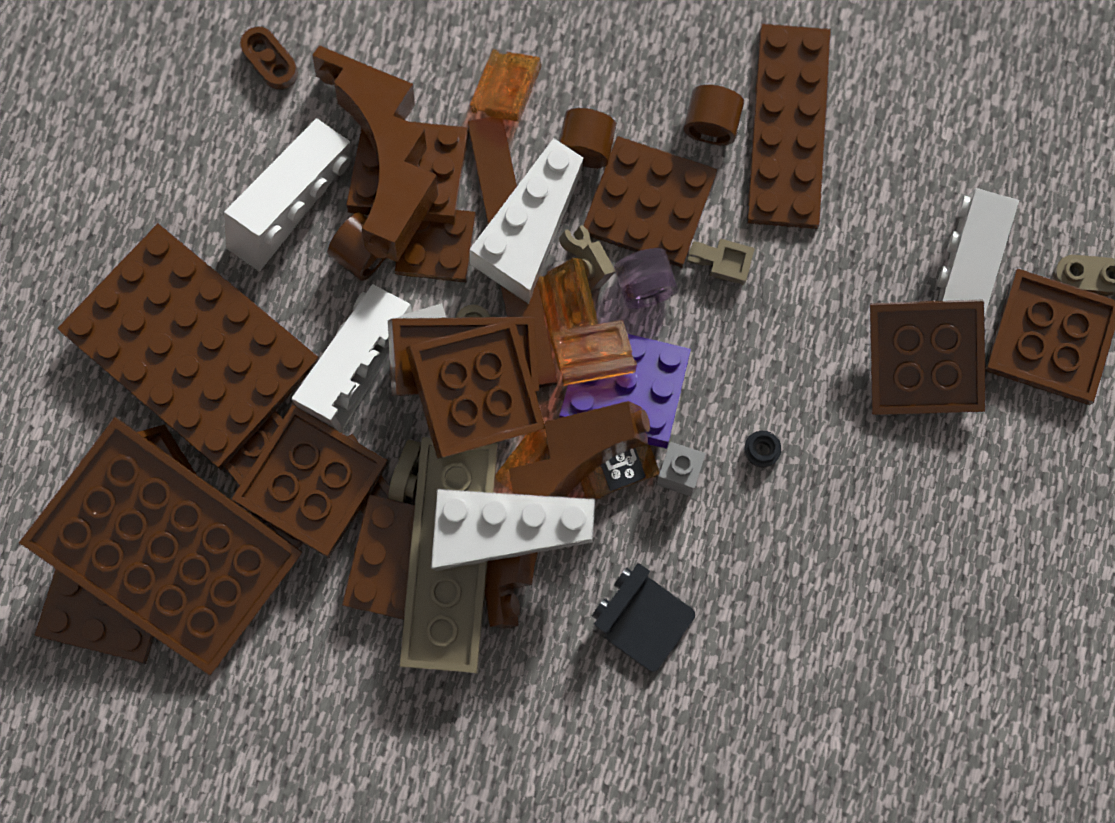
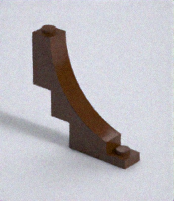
[312,45,438,262]
[485,401,650,629]

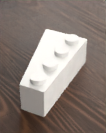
[224,118,351,272]
[470,138,583,304]
[937,188,1019,316]
[291,284,412,433]
[432,490,595,571]

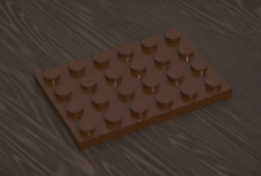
[57,223,320,470]
[19,417,302,676]

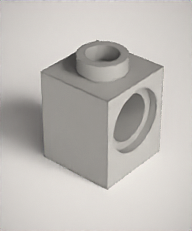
[657,442,706,497]

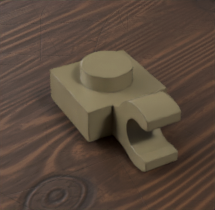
[559,225,616,292]
[687,238,755,285]

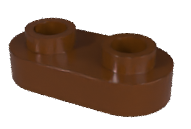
[240,26,298,90]

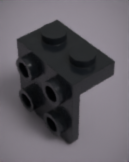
[592,563,696,672]

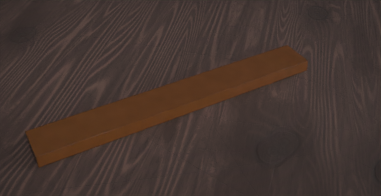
[468,115,557,388]

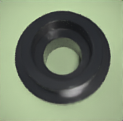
[744,430,781,468]

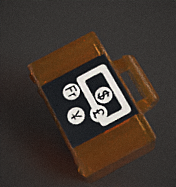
[580,444,660,500]

